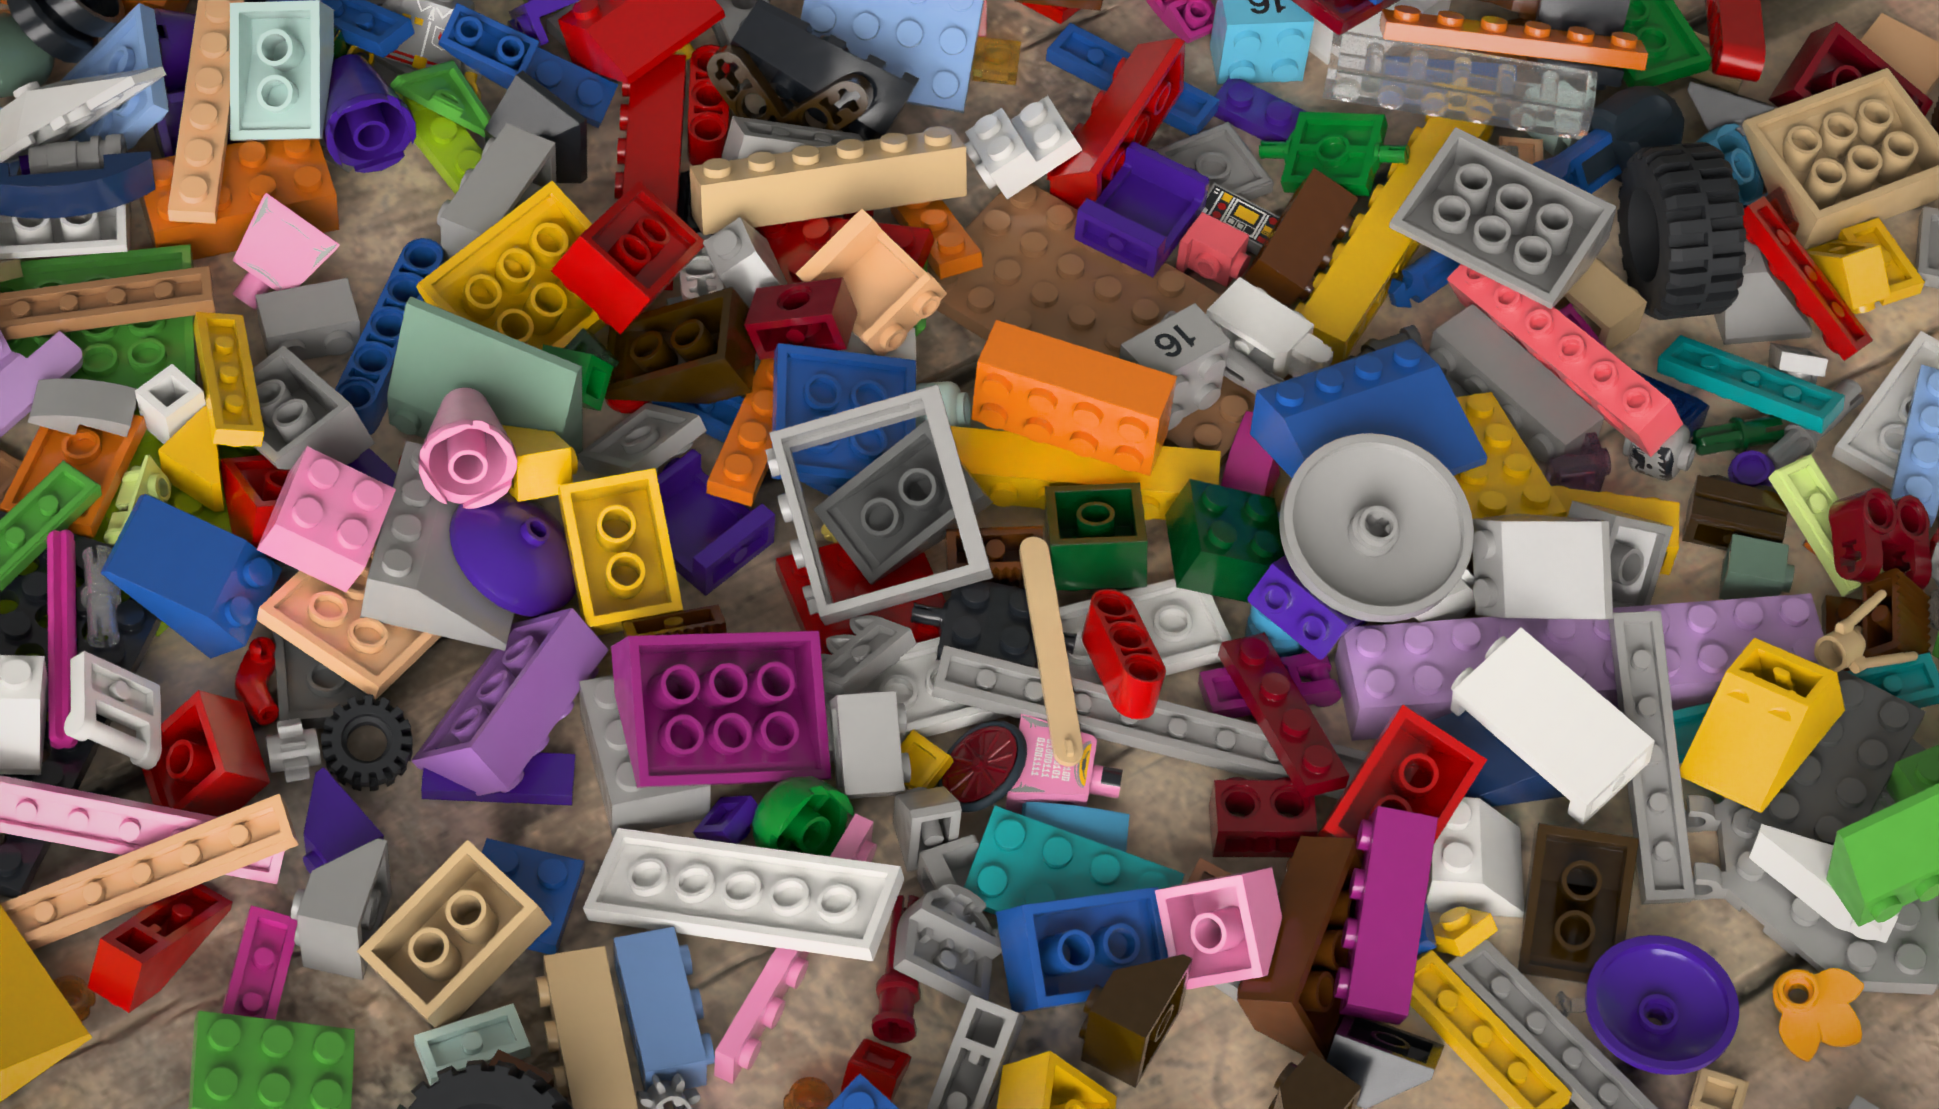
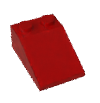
[551,181,705,335]

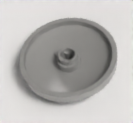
[1279,433,1474,622]

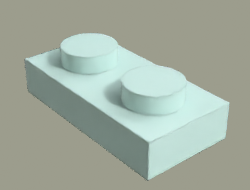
[414,1003,531,1086]

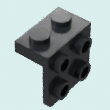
[1526,0,1630,90]

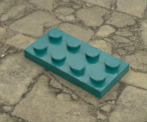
[964,806,1185,915]

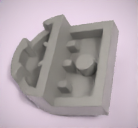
[893,884,1002,1005]

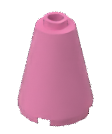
[418,388,517,509]

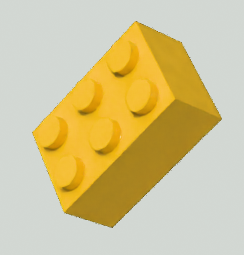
[558,468,683,636]

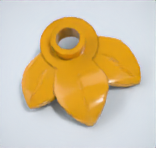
[1772,968,1864,1062]

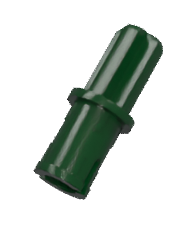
[1691,415,1784,456]

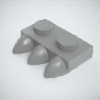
[821,615,917,696]

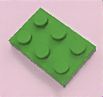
[188,1011,355,1109]

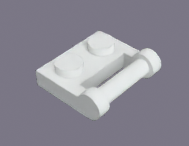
[64,651,162,770]

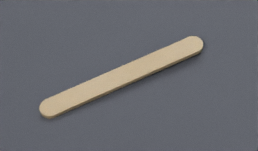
[1019,537,1084,767]

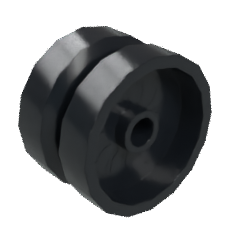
[7,0,125,63]

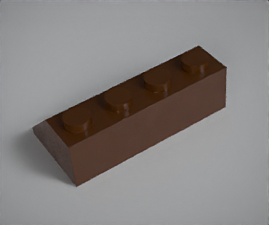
[1237,836,1363,1061]

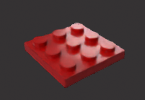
[775,542,946,655]

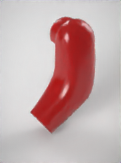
[234,637,279,725]

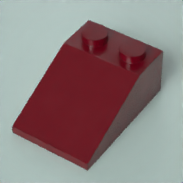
[1768,22,1934,116]

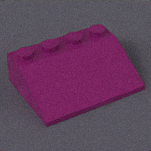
[611,631,832,788]

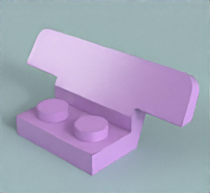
[0,330,83,438]

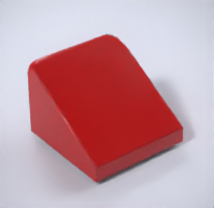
[841,1038,912,1102]

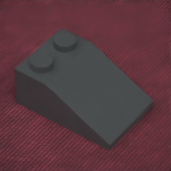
[813,419,993,585]

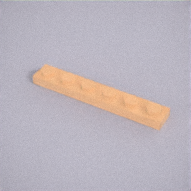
[168,0,245,224]
[0,794,299,950]

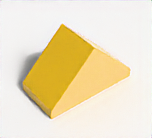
[158,406,224,512]

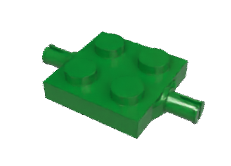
[1259,112,1410,196]

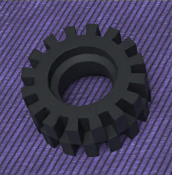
[321,695,413,791]

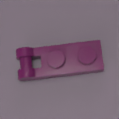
[1198,652,1342,718]

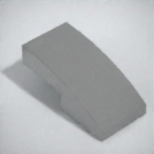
[28,378,137,437]

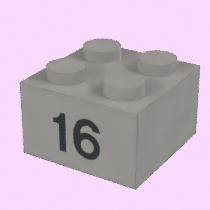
[1119,303,1230,431]

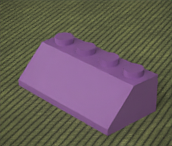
[411,608,609,796]

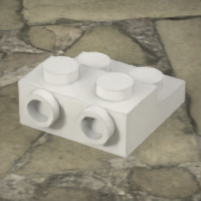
[965,95,1082,199]

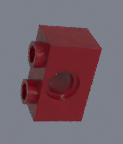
[744,277,858,360]

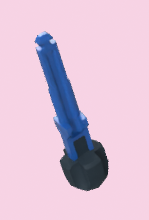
[1388,86,1685,308]

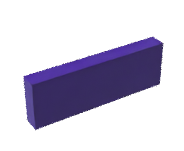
[421,748,576,806]

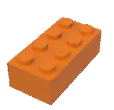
[139,139,340,260]
[971,320,1177,476]

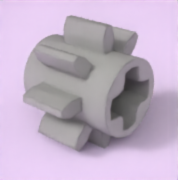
[265,718,321,783]
[636,1073,701,1109]

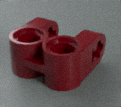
[1829,488,1932,590]

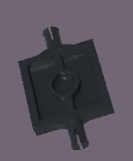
[910,580,1077,668]

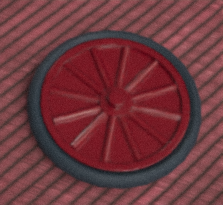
[937,721,1027,813]

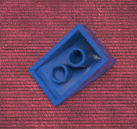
[100,494,282,659]
[996,887,1168,1013]

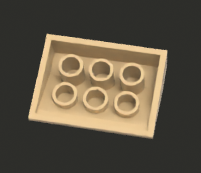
[1742,68,1939,250]

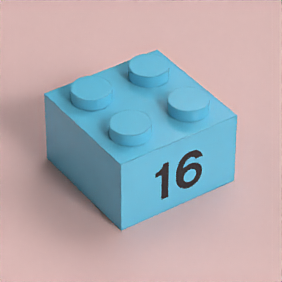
[1210,0,1314,85]

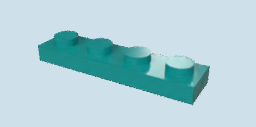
[1657,335,1845,434]

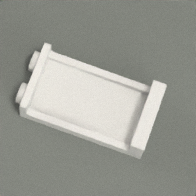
[1450,627,1655,826]

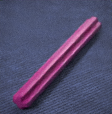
[47,529,78,749]

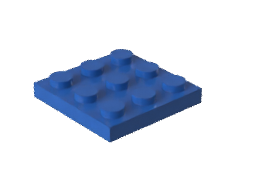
[771,343,916,487]

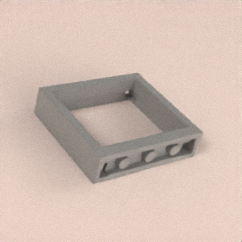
[765,384,993,626]

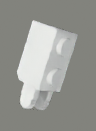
[1206,277,1333,379]

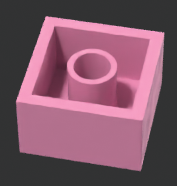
[257,446,396,592]

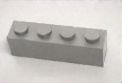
[1428,304,1604,473]

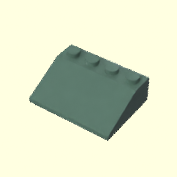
[387,297,583,461]

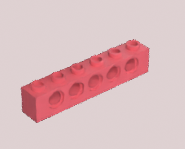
[1447,264,1683,457]

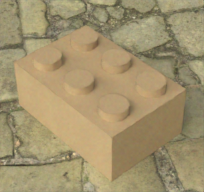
[356,839,552,1028]

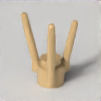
[1814,590,1918,674]

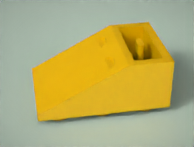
[1680,637,1845,813]

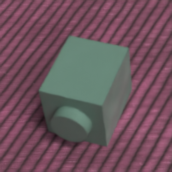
[1718,534,1795,600]

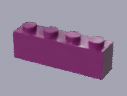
[1333,806,1438,1025]

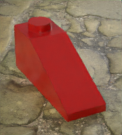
[87,884,233,1013]

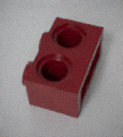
[1209,777,1318,858]

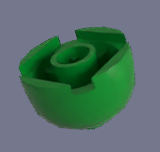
[752,776,854,857]

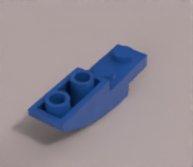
[438,3,618,128]

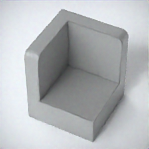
[917,835,979,894]

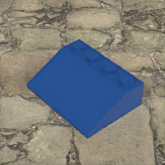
[1250,339,1487,478]

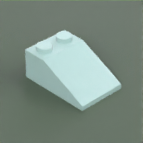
[230,0,334,141]

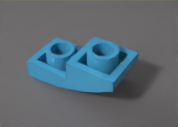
[1021,802,1130,852]

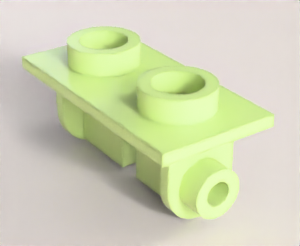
[103,455,172,546]

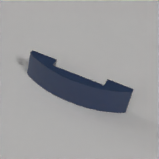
[0,151,156,219]

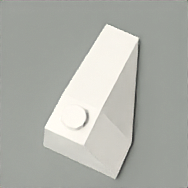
[0,66,166,164]

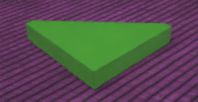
[389,60,491,138]

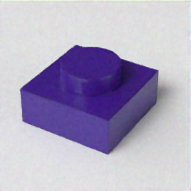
[692,795,758,844]

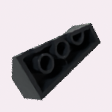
[730,0,919,141]

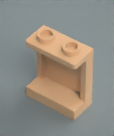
[796,209,947,356]

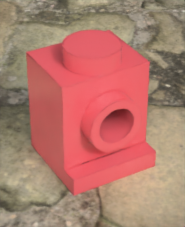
[1176,212,1251,287]

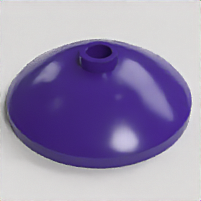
[449,492,576,617]
[1585,935,1739,1075]

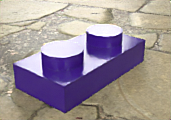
[1214,77,1307,141]

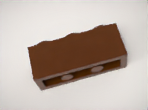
[1242,168,1358,308]

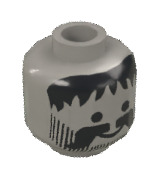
[1623,424,1696,481]

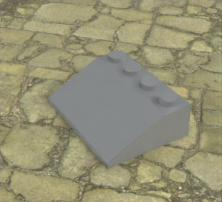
[1389,127,1617,309]
[360,441,514,651]

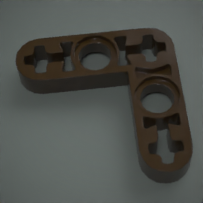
[707,45,873,131]

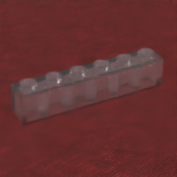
[1323,31,1598,140]

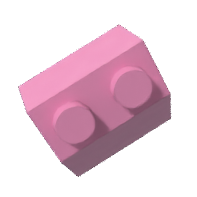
[1155,867,1282,989]

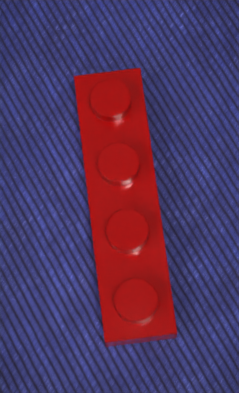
[1743,196,1873,361]

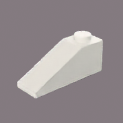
[1749,824,1899,943]

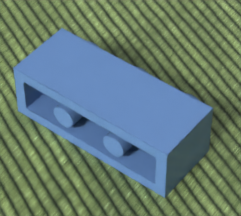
[613,927,715,1092]

